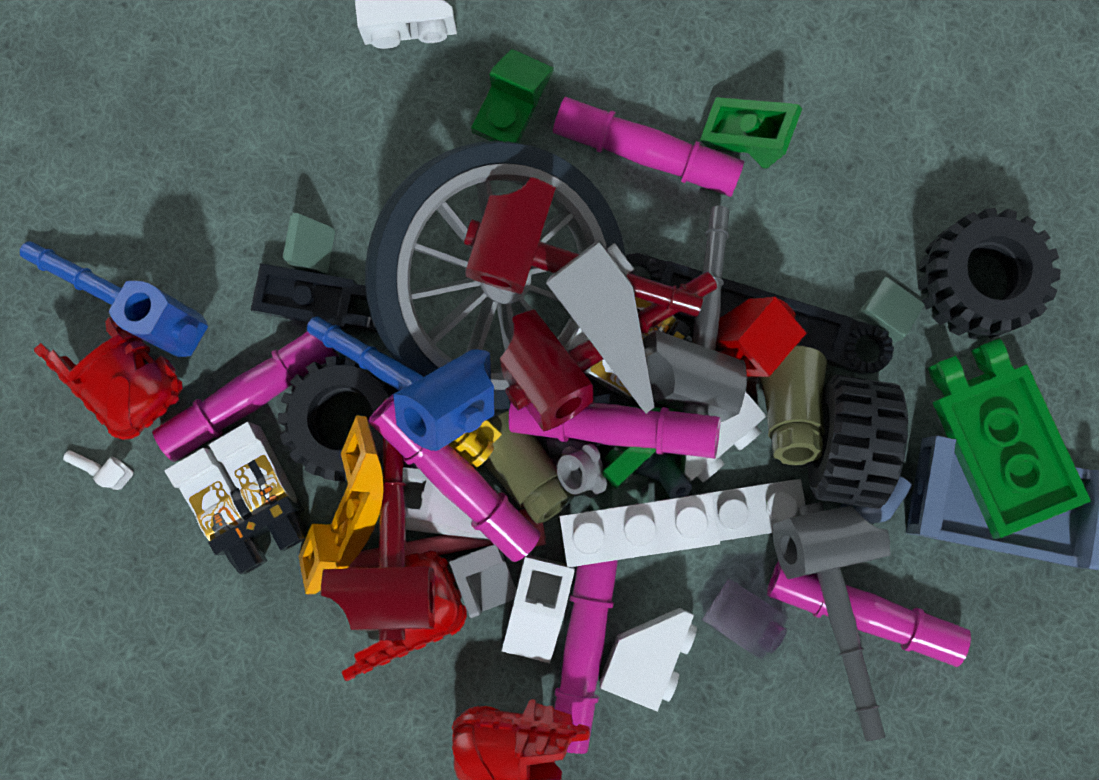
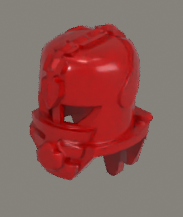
[34,317,183,440]
[341,550,467,681]
[452,699,590,780]

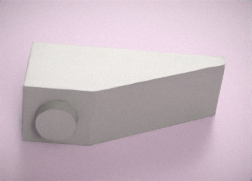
[546,240,654,414]

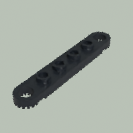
[626,252,894,375]

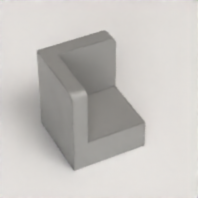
[449,544,516,618]

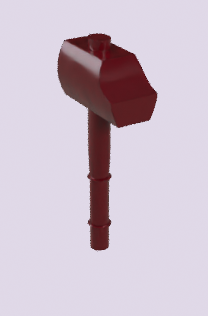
[464,177,703,317]
[500,272,717,432]
[321,398,435,641]

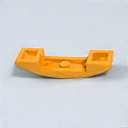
[298,416,383,594]

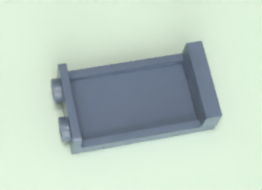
[906,436,1099,570]

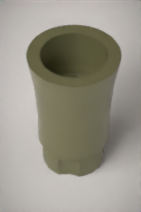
[760,346,827,465]
[482,410,574,524]

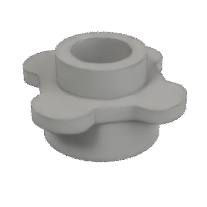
[557,444,607,496]

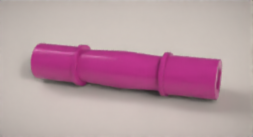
[553,97,745,197]
[152,332,339,462]
[368,395,540,562]
[509,403,721,459]
[554,560,618,754]
[767,561,971,667]

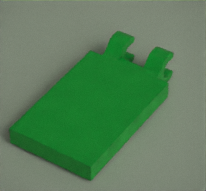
[928,338,1091,539]

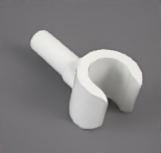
[63,450,134,490]

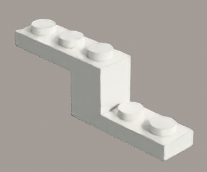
[560,479,805,568]

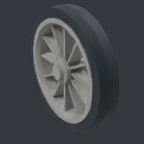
[365,141,626,409]

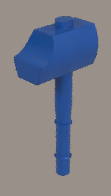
[20,241,208,358]
[307,317,494,451]

